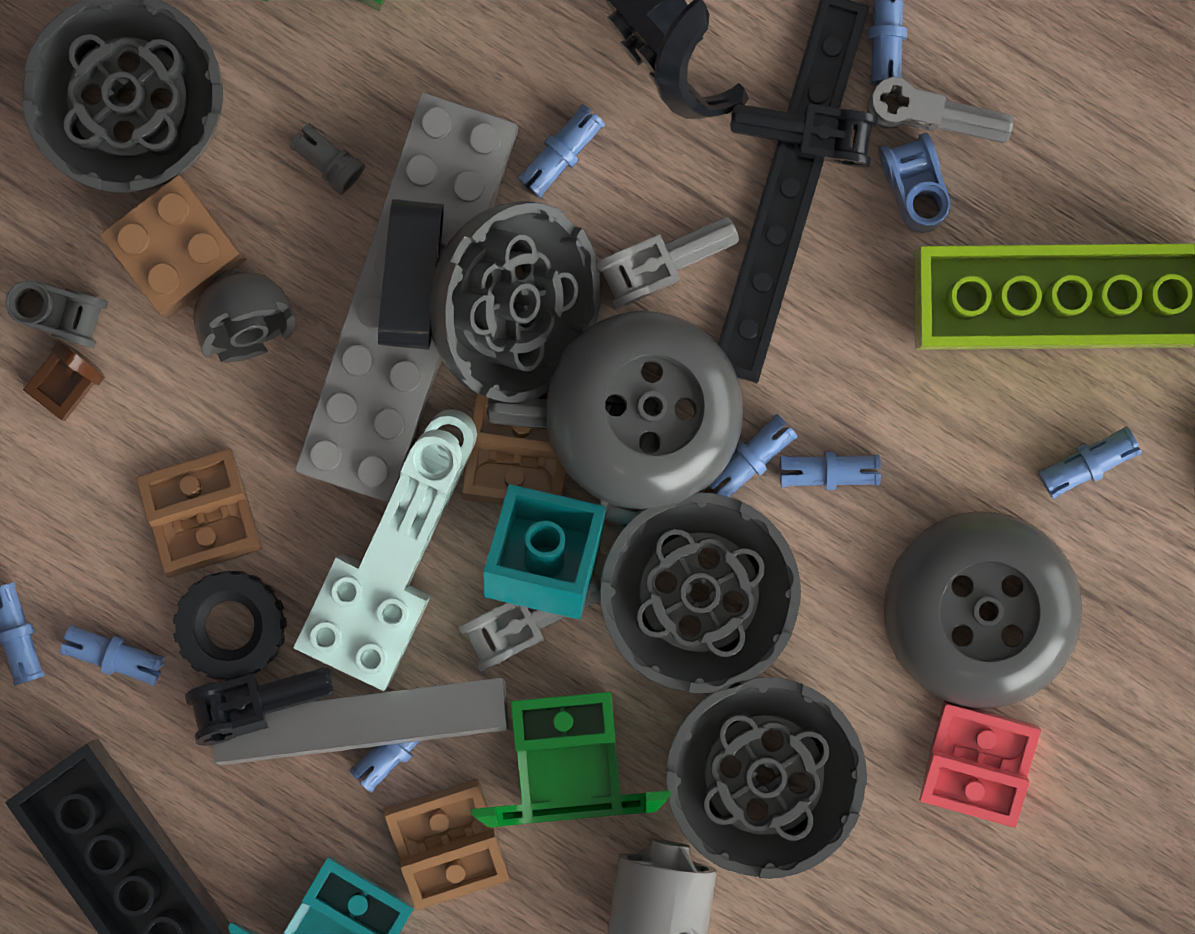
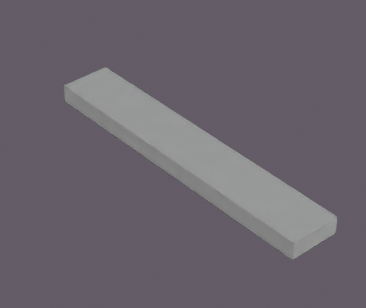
[212,678,509,766]

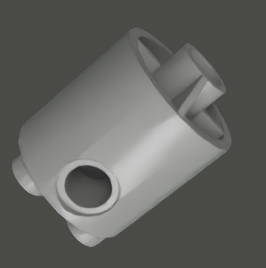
[607,840,717,934]

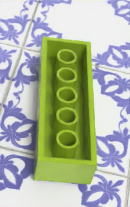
[914,243,1195,350]

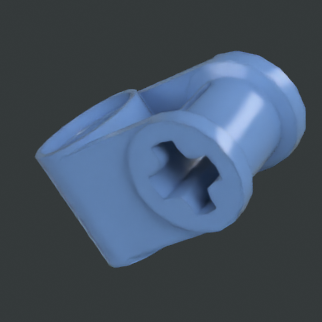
[879,132,950,233]

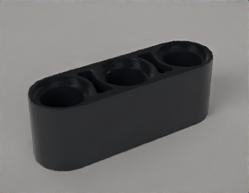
[378,199,444,350]

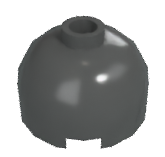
[193,270,296,363]

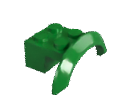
[470,692,671,827]

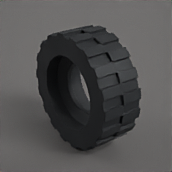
[173,571,287,681]

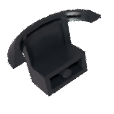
[606,0,749,119]

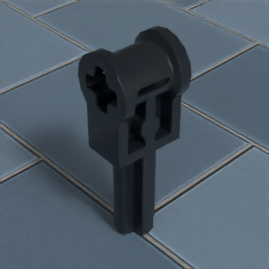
[730,104,878,167]
[185,668,334,746]

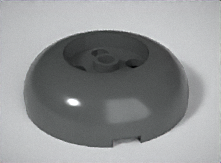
[22,0,223,193]
[429,201,601,403]
[546,311,743,510]
[600,493,801,693]
[884,511,1082,708]
[666,677,867,879]

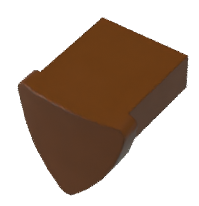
[23,341,105,421]

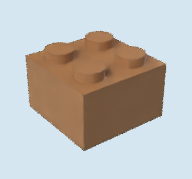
[99,175,247,318]

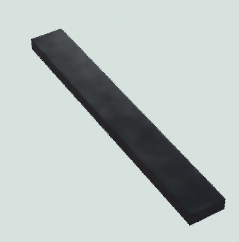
[718,0,870,384]

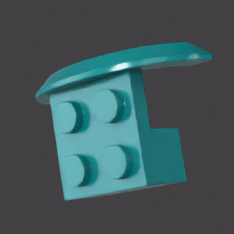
[228,856,414,934]

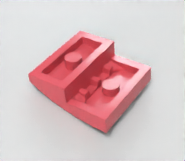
[919,700,1041,828]

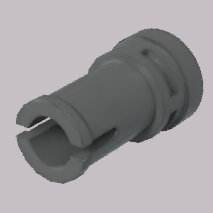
[290,123,365,195]

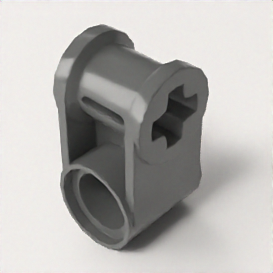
[6,280,108,349]

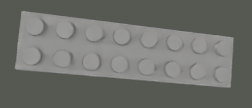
[295,92,518,503]

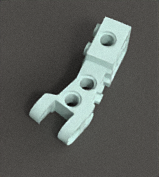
[293,409,477,691]

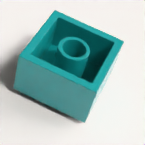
[483,484,606,620]

